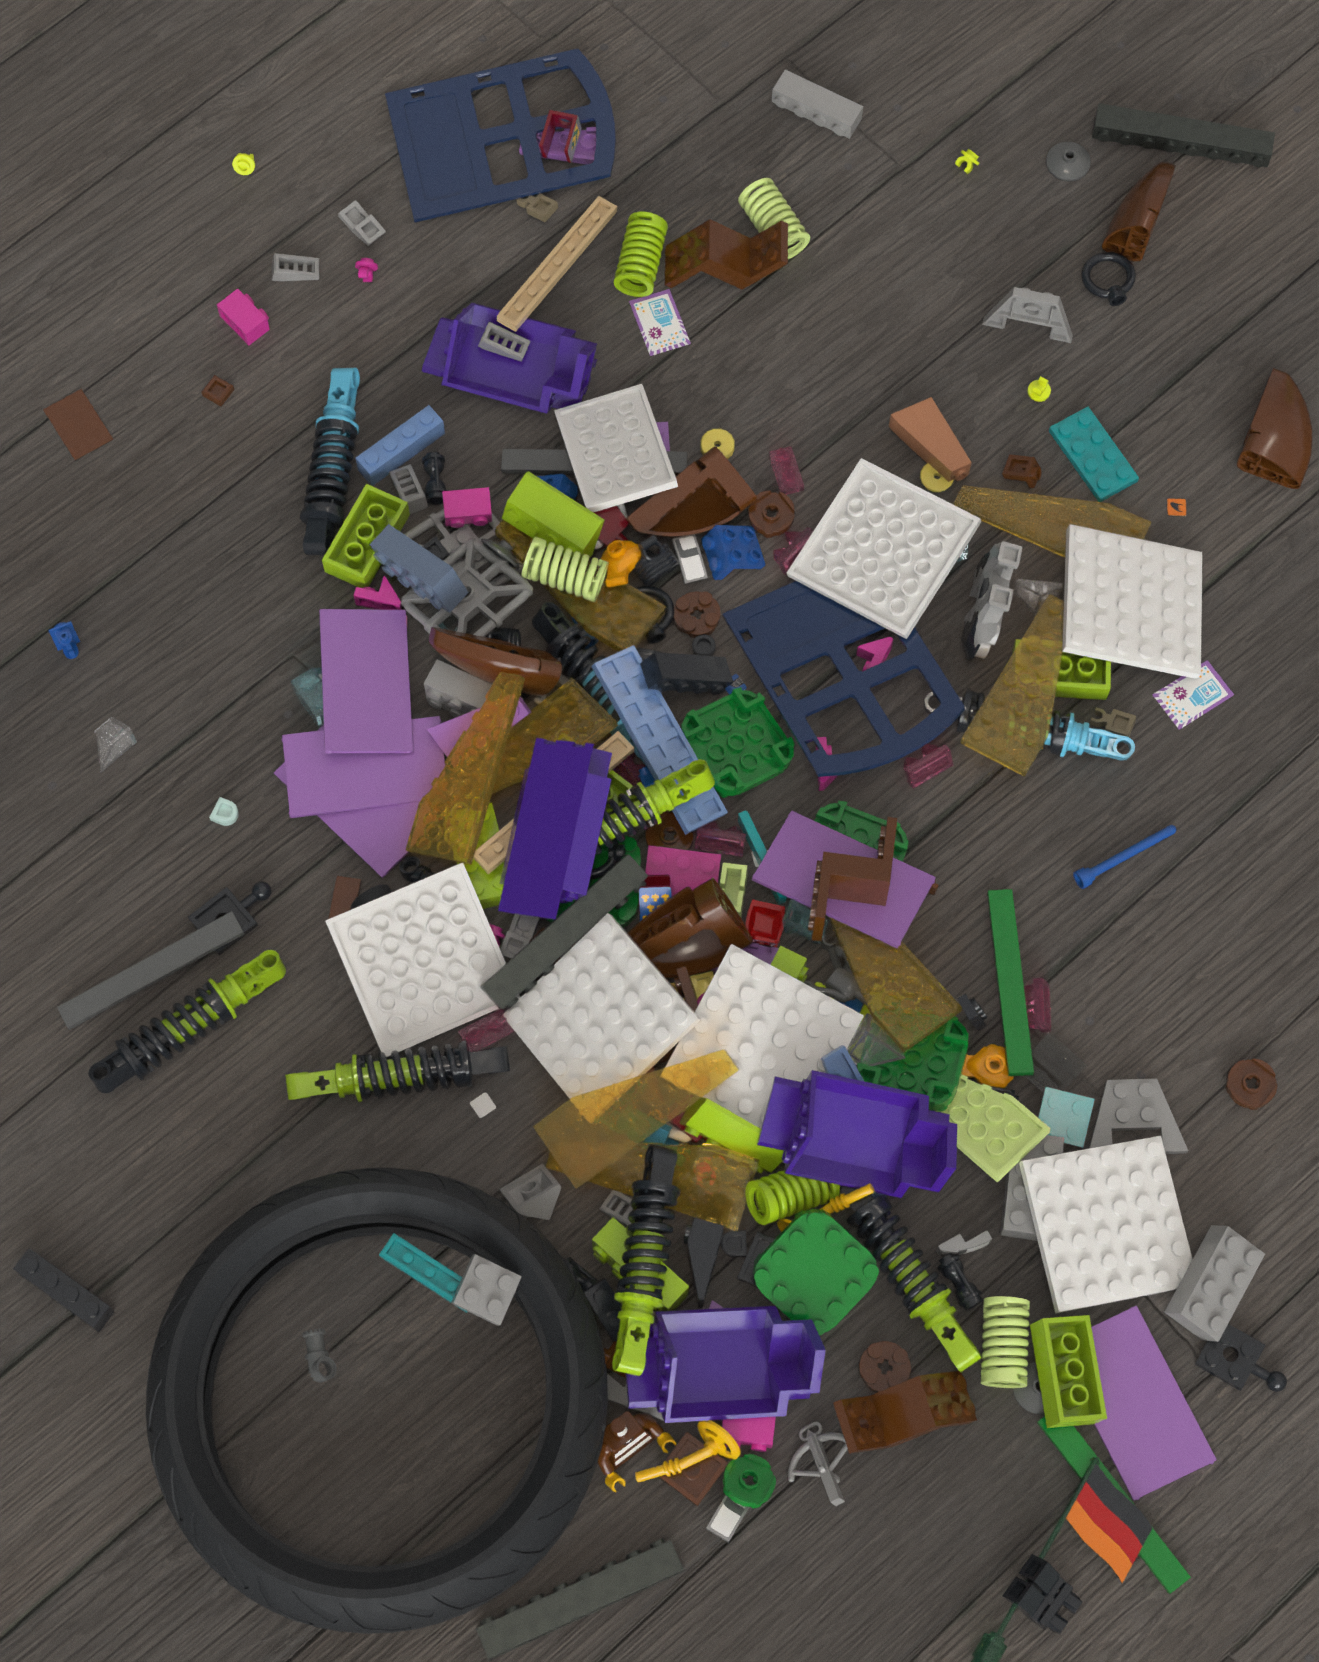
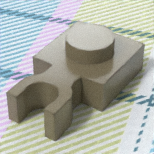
[516,193,558,222]
[1091,707,1136,737]

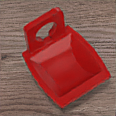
[745,899,785,948]

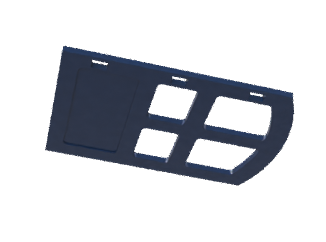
[385,49,616,222]
[723,581,965,777]

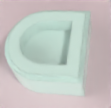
[209,797,239,826]

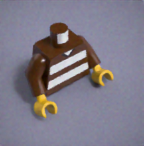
[598,1411,676,1492]

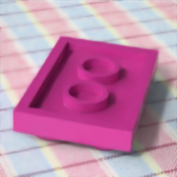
[645,845,721,897]

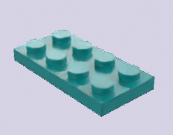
[1049,407,1139,503]

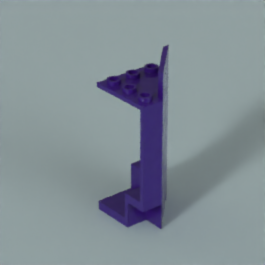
[422,303,598,414]
[498,738,612,919]
[757,1070,957,1198]
[626,1306,826,1423]

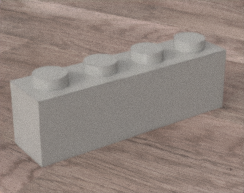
[772,70,863,139]

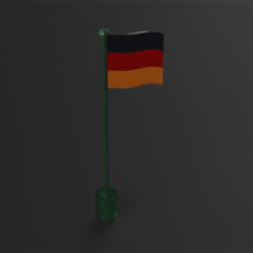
[971,1457,1152,1662]

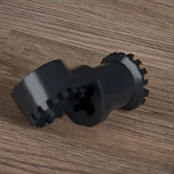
[399,856,436,883]

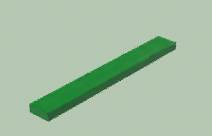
[987,889,1034,1076]
[1037,1417,1191,1594]

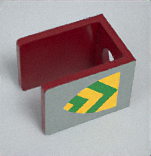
[539,110,582,163]

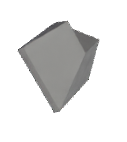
[499,1163,561,1220]

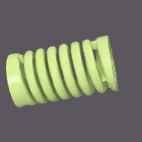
[738,178,810,259]
[521,537,609,602]
[981,1296,1030,1388]

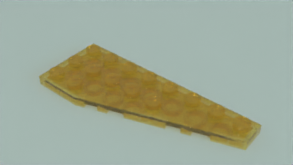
[953,485,1152,558]
[495,520,666,652]
[960,594,1064,777]
[405,672,525,865]
[423,678,618,817]
[828,916,962,1053]
[533,1049,740,1189]
[546,1141,759,1231]

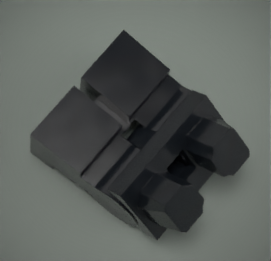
[1002,1554,1083,1634]

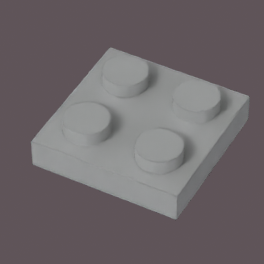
[451,1254,522,1326]

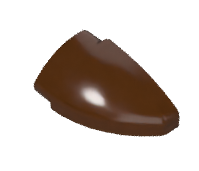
[1102,162,1176,261]
[1237,368,1312,489]
[626,446,757,537]
[429,627,562,696]
[627,878,753,978]

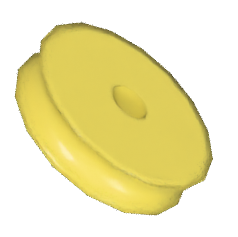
[700,429,735,460]
[920,463,954,493]

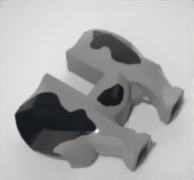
[961,541,1022,661]

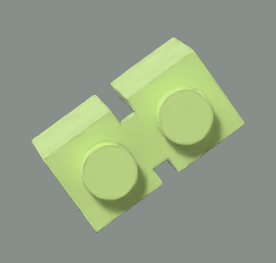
[720,863,748,918]

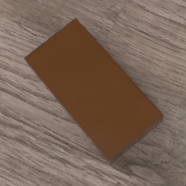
[328,876,362,919]

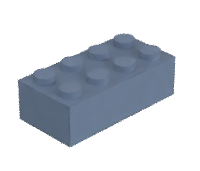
[370,524,469,613]

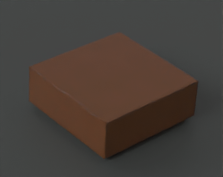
[201,375,234,407]

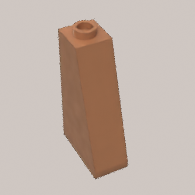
[889,397,972,482]

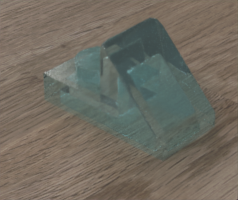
[782,899,829,944]

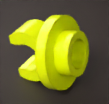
[955,149,980,174]
[232,153,255,175]
[1027,376,1051,402]

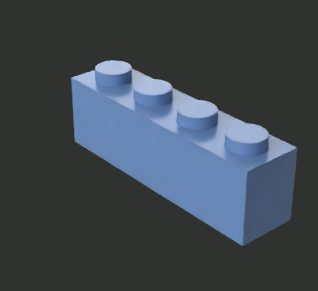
[356,405,445,486]

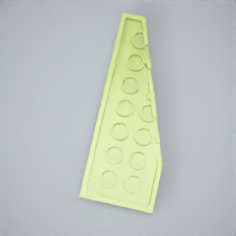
[852,1037,1050,1182]

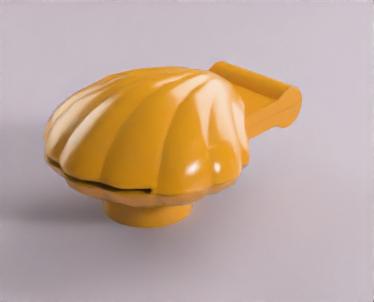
[600,540,642,588]
[962,1044,1014,1088]

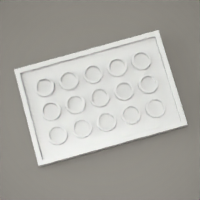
[554,384,678,513]

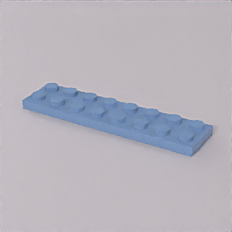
[591,645,728,835]

